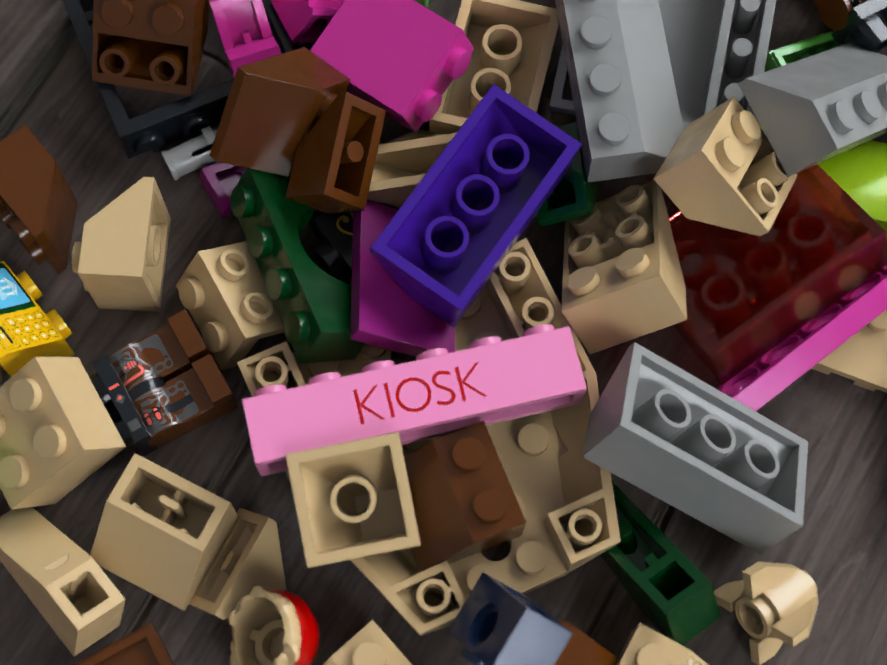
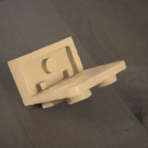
[176,241,284,371]

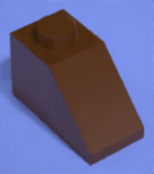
[286,92,386,214]

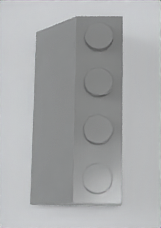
[555,0,684,183]
[738,44,887,177]
[582,342,808,554]

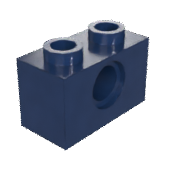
[448,572,573,665]

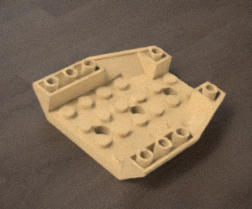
[237,238,621,636]

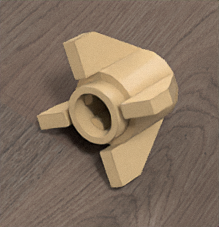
[714,561,818,665]

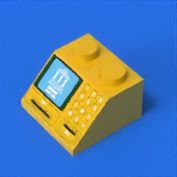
[0,261,75,377]

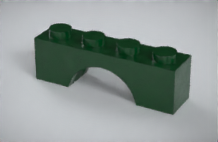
[230,168,366,364]

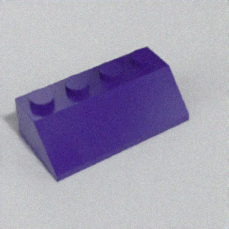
[370,84,582,328]

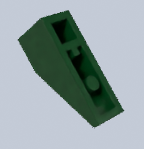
[600,482,720,646]

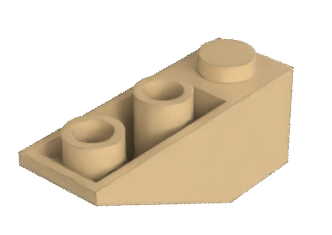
[0,507,126,656]

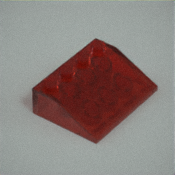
[669,164,887,385]

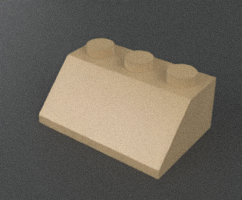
[429,0,559,134]

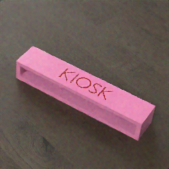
[242,324,587,477]

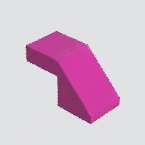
[208,0,281,77]

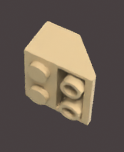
[653,96,798,236]
[90,453,238,612]

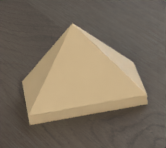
[189,508,287,620]

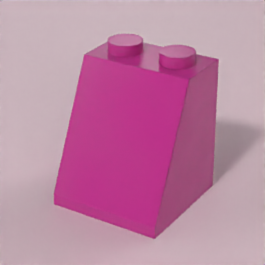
[310,0,474,132]

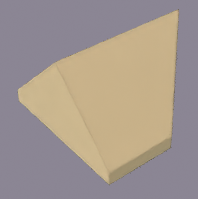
[367,129,456,208]

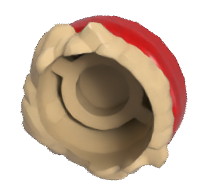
[228,585,320,665]

